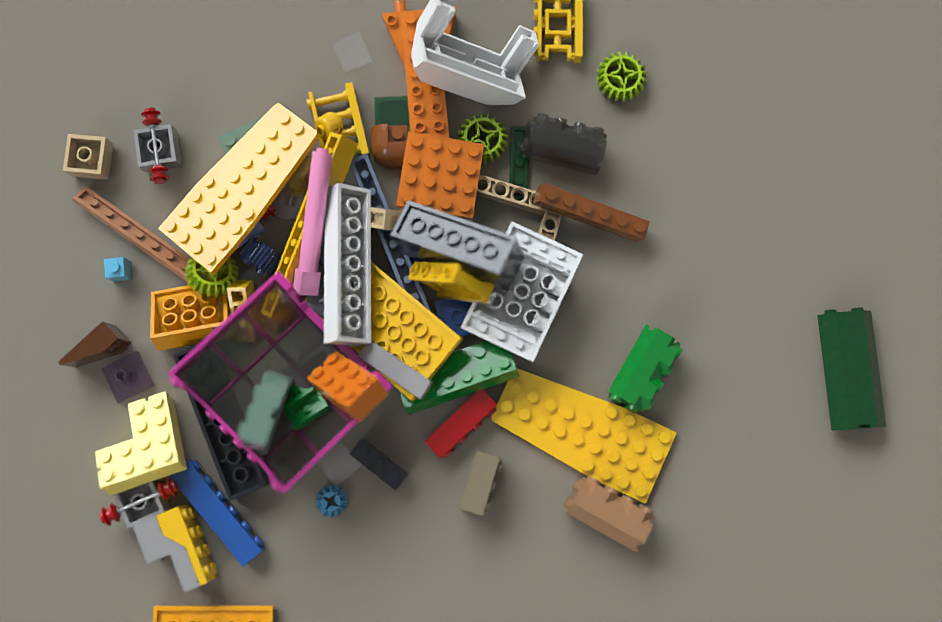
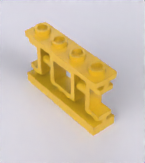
[533,0,583,63]

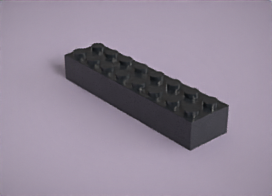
[173,343,271,501]

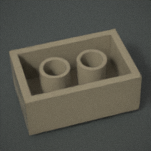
[459,450,502,516]

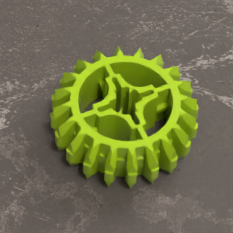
[596,51,647,102]
[458,113,508,164]
[185,256,239,298]

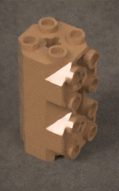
[563,476,655,552]

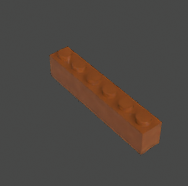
[532,182,650,242]

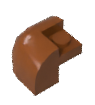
[370,123,408,169]

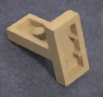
[371,207,402,230]

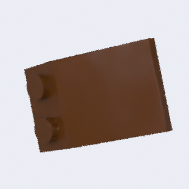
[58,321,131,368]

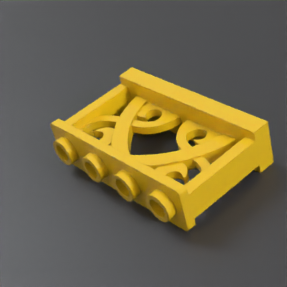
[408,262,495,304]

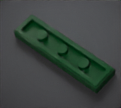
[509,126,530,201]

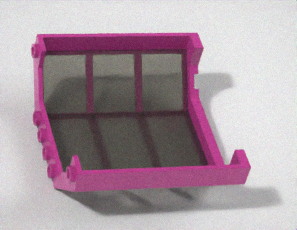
[167,271,393,493]

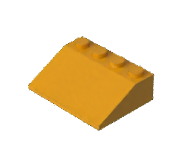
[150,278,234,351]

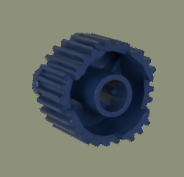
[239,235,282,278]

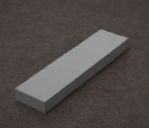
[359,340,433,399]

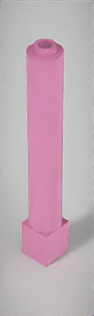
[293,148,332,296]

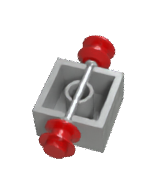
[133,108,183,184]
[99,478,179,529]

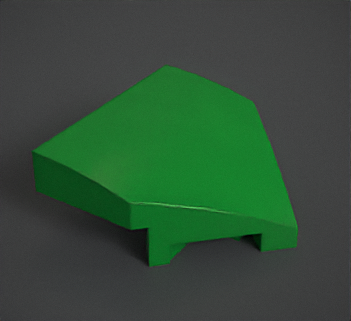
[283,385,330,431]

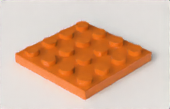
[396,131,484,220]

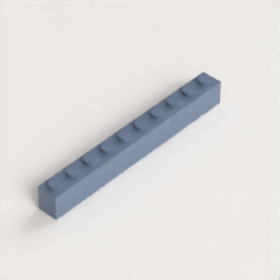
[351,153,431,311]

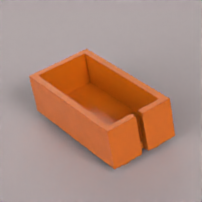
[307,351,389,423]

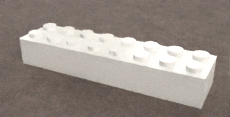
[324,183,371,346]

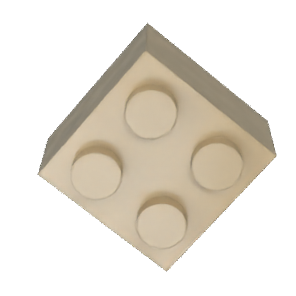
[63,134,114,180]

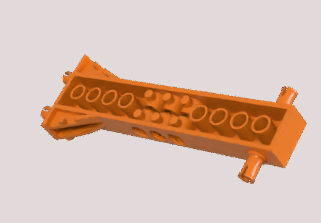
[382,0,475,216]

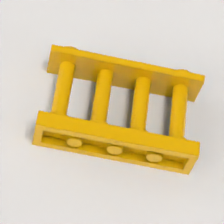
[306,82,371,158]

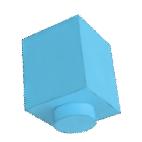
[104,257,132,282]

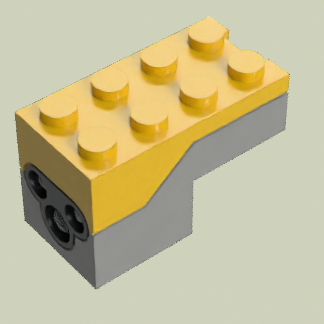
[133,504,218,592]

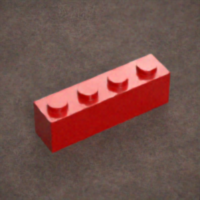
[424,389,497,459]

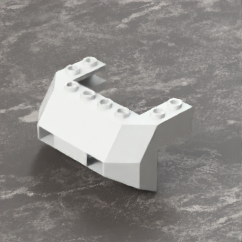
[411,0,539,105]

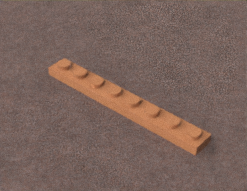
[72,186,201,282]

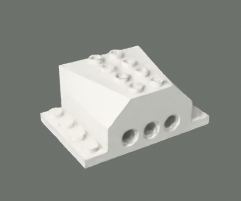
[461,221,583,362]

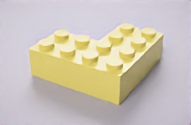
[95,391,187,495]

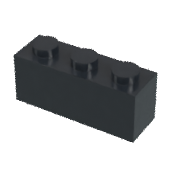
[349,438,409,491]

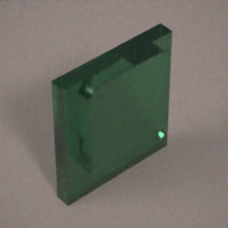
[374,96,409,126]

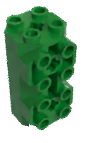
[606,324,683,414]

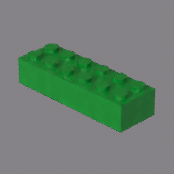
[399,341,520,415]

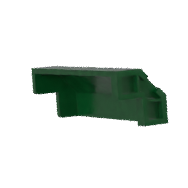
[817,307,886,431]

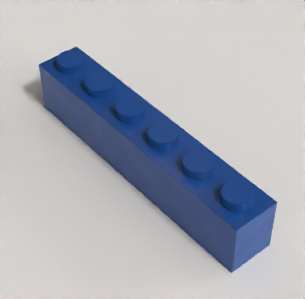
[169,459,265,567]

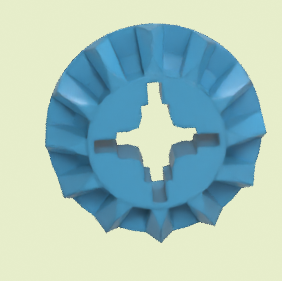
[316,485,347,517]

